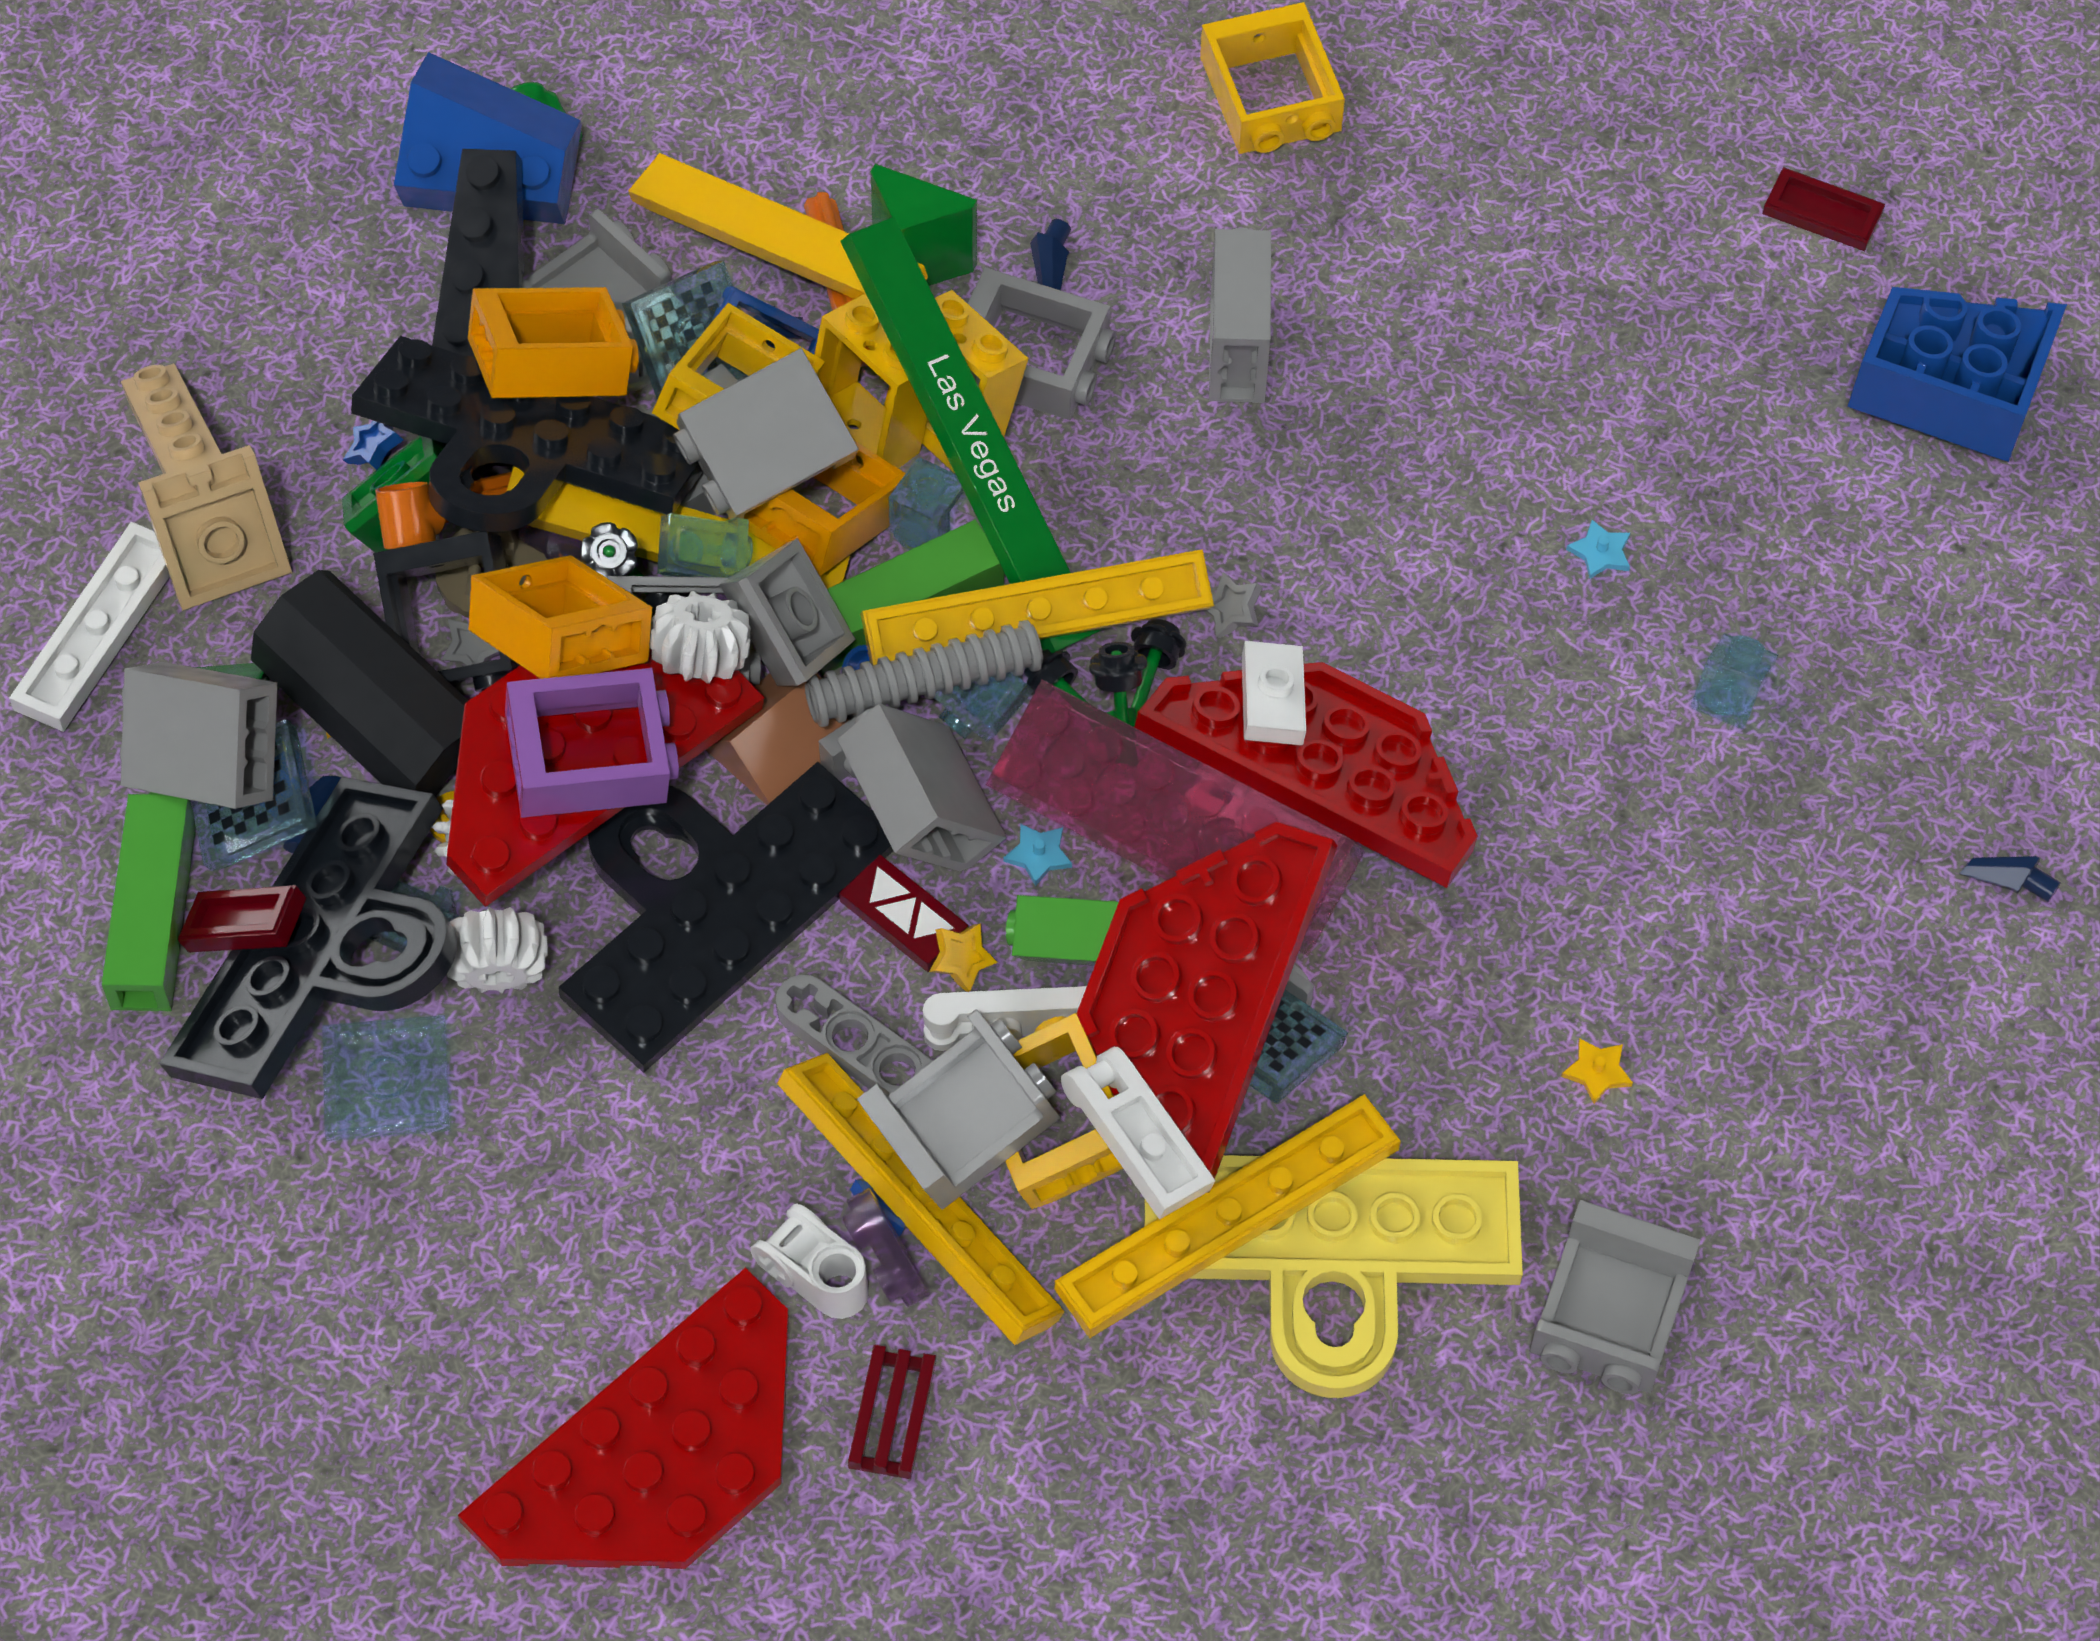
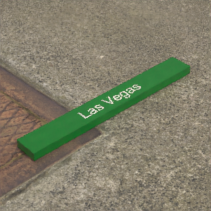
[840,216,1100,653]

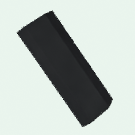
[251,570,469,796]

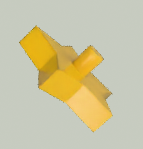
[929,923,998,992]
[1561,1038,1633,1104]

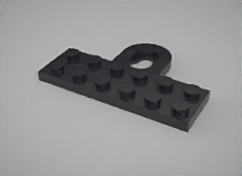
[351,336,703,532]
[559,761,893,1073]
[159,777,457,1099]

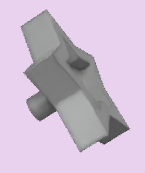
[1205,572,1263,638]
[441,619,499,666]

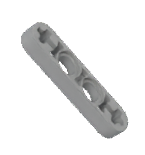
[776,975,933,1096]

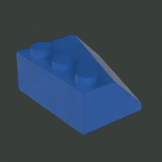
[394,52,582,224]
[1847,287,2067,462]

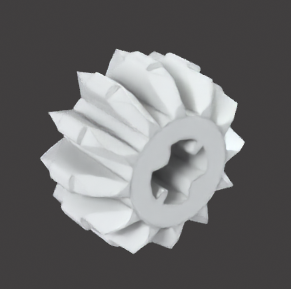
[650,591,751,684]
[447,907,548,993]

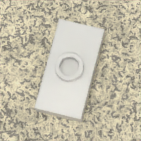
[1242,641,1306,745]

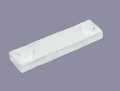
[9,522,170,732]

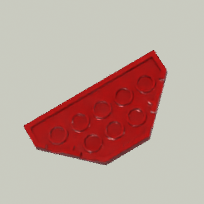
[446,649,765,907]
[1134,662,1478,888]
[1076,821,1338,1193]
[458,1267,789,1569]

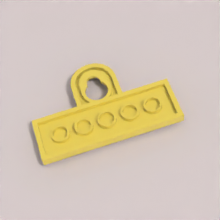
[1144,1155,1523,1398]

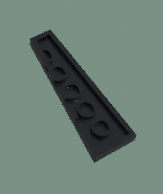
[418,149,524,474]

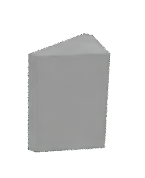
[719,538,856,686]

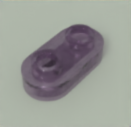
[842,1188,930,1308]

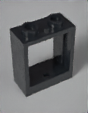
[373,532,520,692]

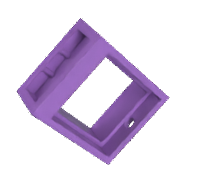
[505,668,679,818]

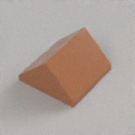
[706,672,848,805]

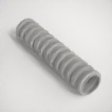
[805,620,1043,727]

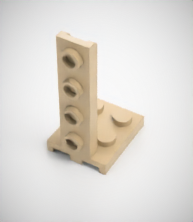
[121,363,292,611]

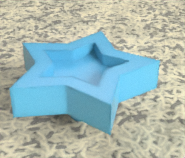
[1566,520,1630,579]
[1003,824,1072,886]

